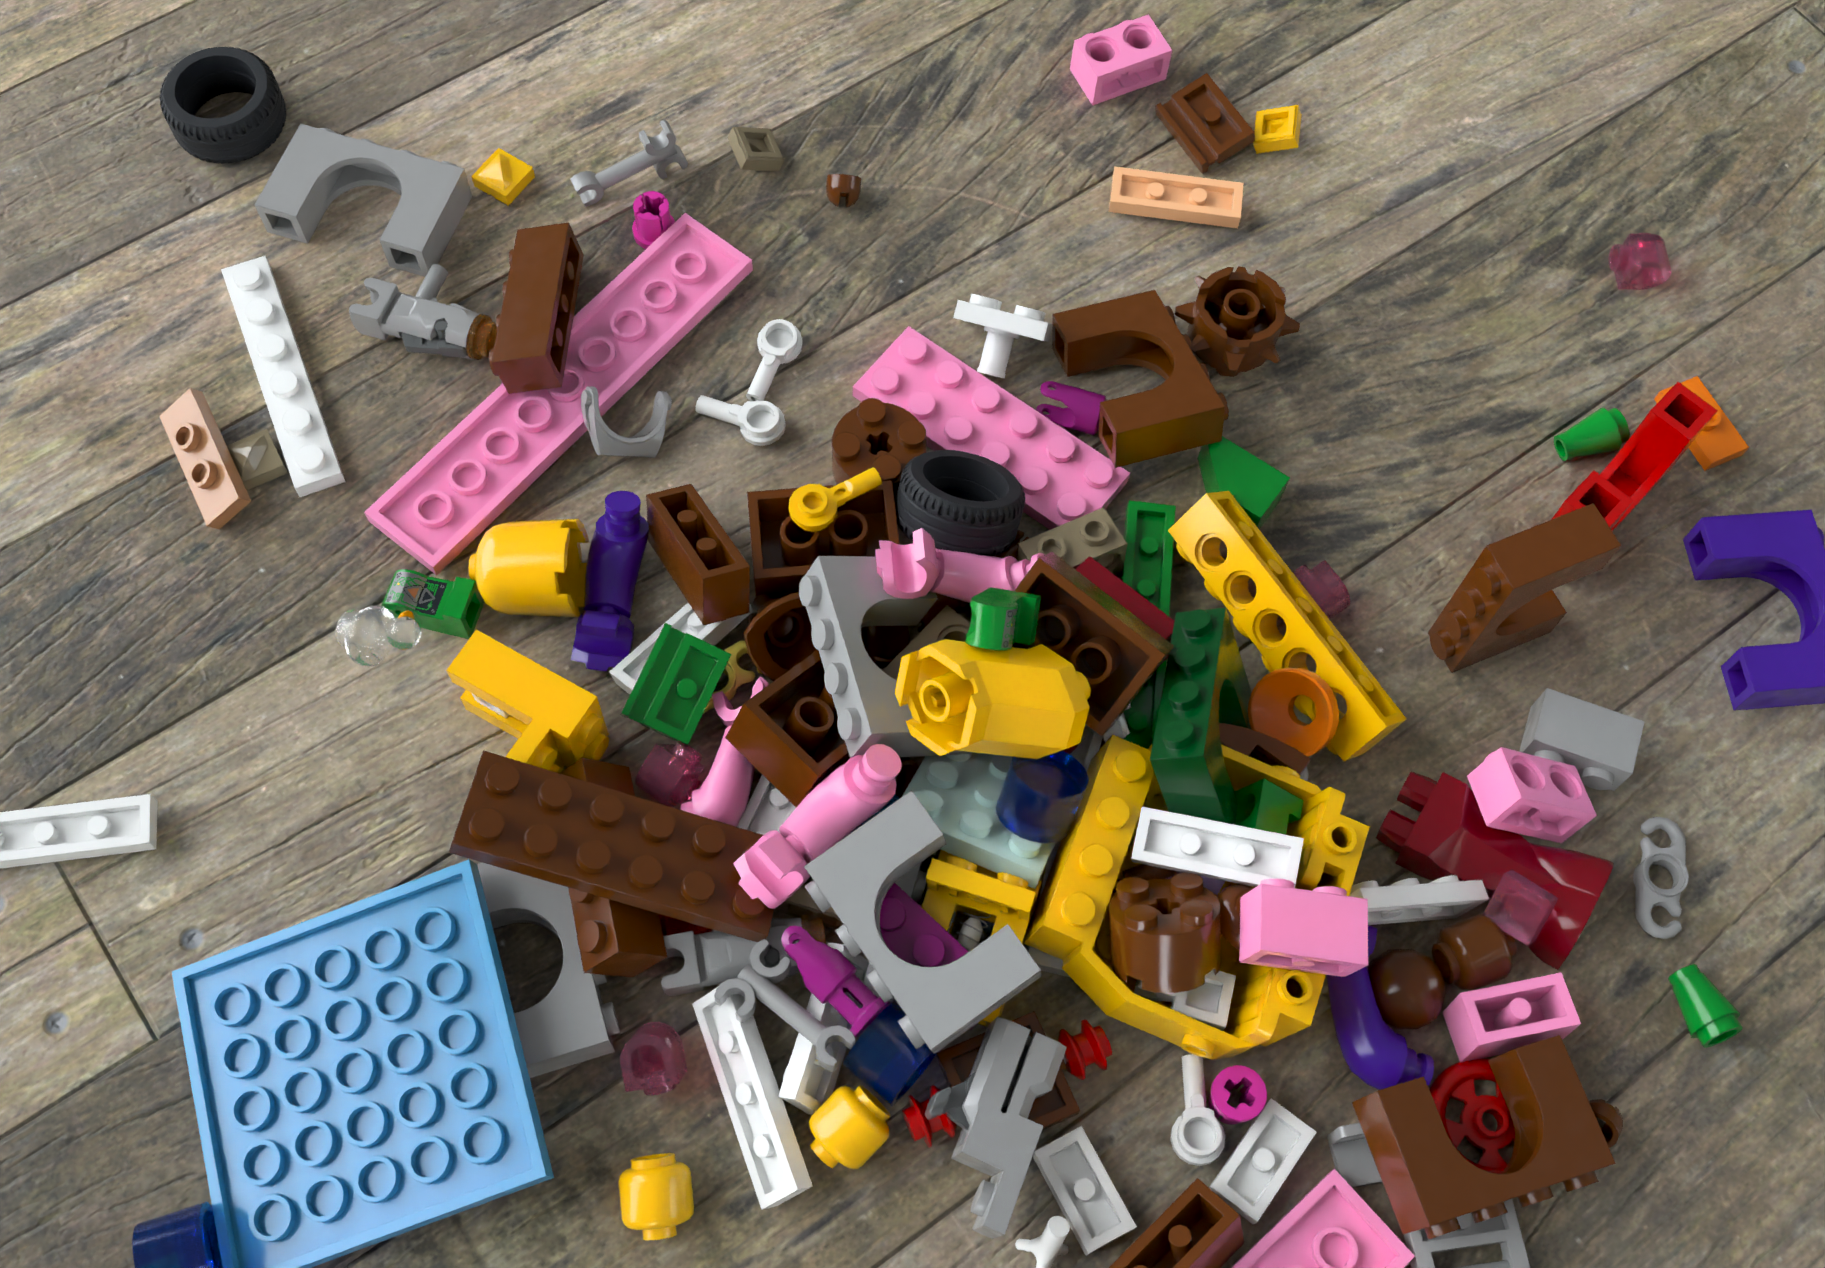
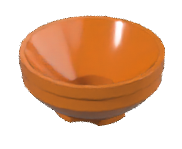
[1248,667,1339,757]

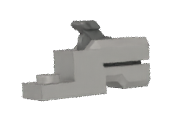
[925,1017,1067,1239]

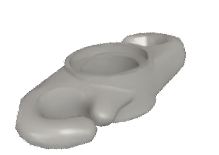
[1633,817,1689,939]

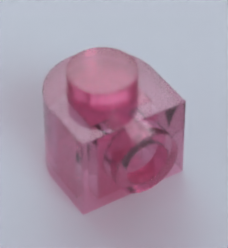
[1609,233,1672,290]
[1293,560,1350,620]
[635,741,705,807]
[620,1022,687,1095]

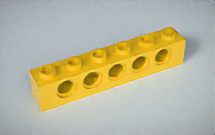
[1168,491,1407,762]

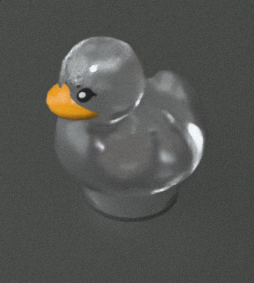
[335,605,422,666]

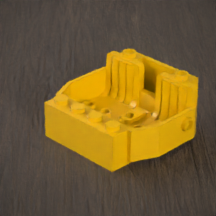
[1024,734,1370,1060]

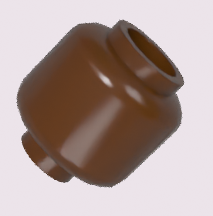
[1432,914,1517,991]

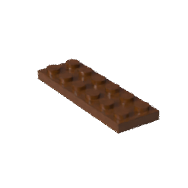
[449,750,774,942]

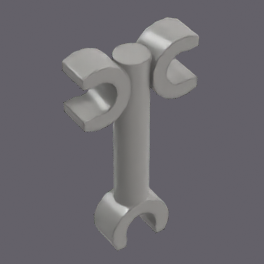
[570,120,688,207]
[714,939,856,1072]

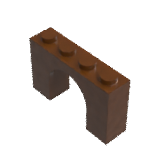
[1052,290,1229,468]
[1428,503,1621,673]
[1352,1035,1616,1239]

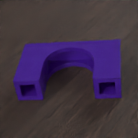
[1683,509,1825,711]

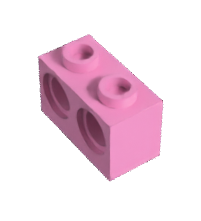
[1070,14,1172,106]
[1467,747,1597,843]

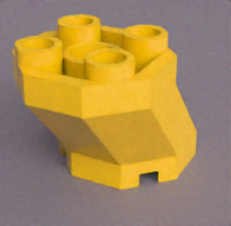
[895,639,1091,759]

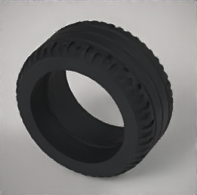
[160,47,286,164]
[895,450,1025,557]

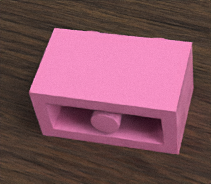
[1239,879,1368,977]
[1442,973,1581,1063]

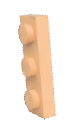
[1108,166,1244,229]

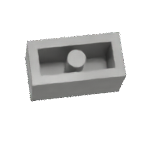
[1519,688,1645,791]

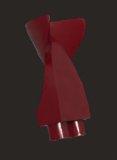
[1376,771,1614,970]

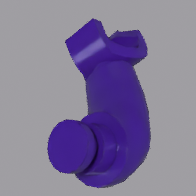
[571,491,649,671]
[1326,925,1434,1090]

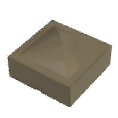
[727,127,784,171]
[227,429,288,490]

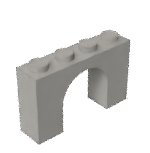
[255,123,472,277]
[799,556,961,758]
[804,791,1042,1054]
[477,862,620,1078]

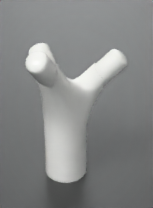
[1015,1216,1070,1268]

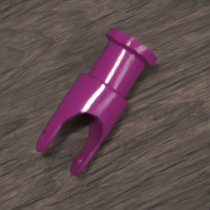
[1035,381,1107,436]
[781,925,890,1037]

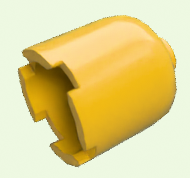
[468,519,589,617]

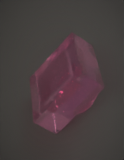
[1483,870,1558,946]

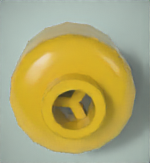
[809,1085,891,1169]
[618,1153,694,1240]

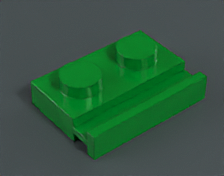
[620,623,731,746]

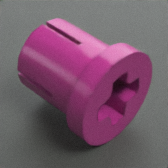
[632,191,675,249]
[1208,1065,1267,1125]

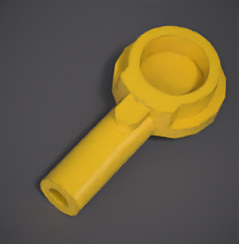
[789,467,882,532]

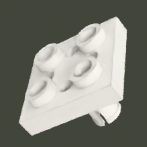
[953,294,1052,378]

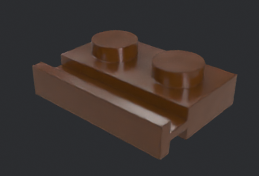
[1155,73,1255,174]

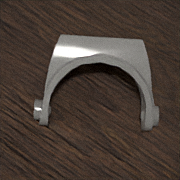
[581,386,672,458]

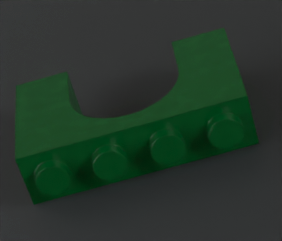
[1150,608,1252,825]

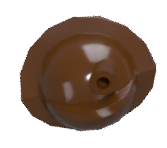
[744,592,817,682]

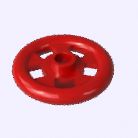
[1429,1058,1515,1174]

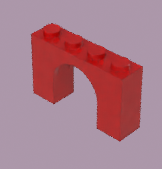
[1551,382,1718,532]

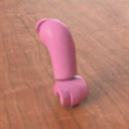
[875,528,1044,603]
[673,676,769,827]
[733,744,902,909]

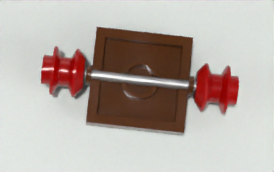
[902,1011,1112,1148]

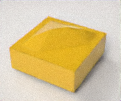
[1253,105,1302,154]
[471,148,535,206]

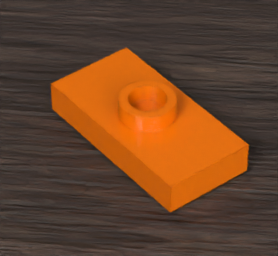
[1654,376,1749,471]

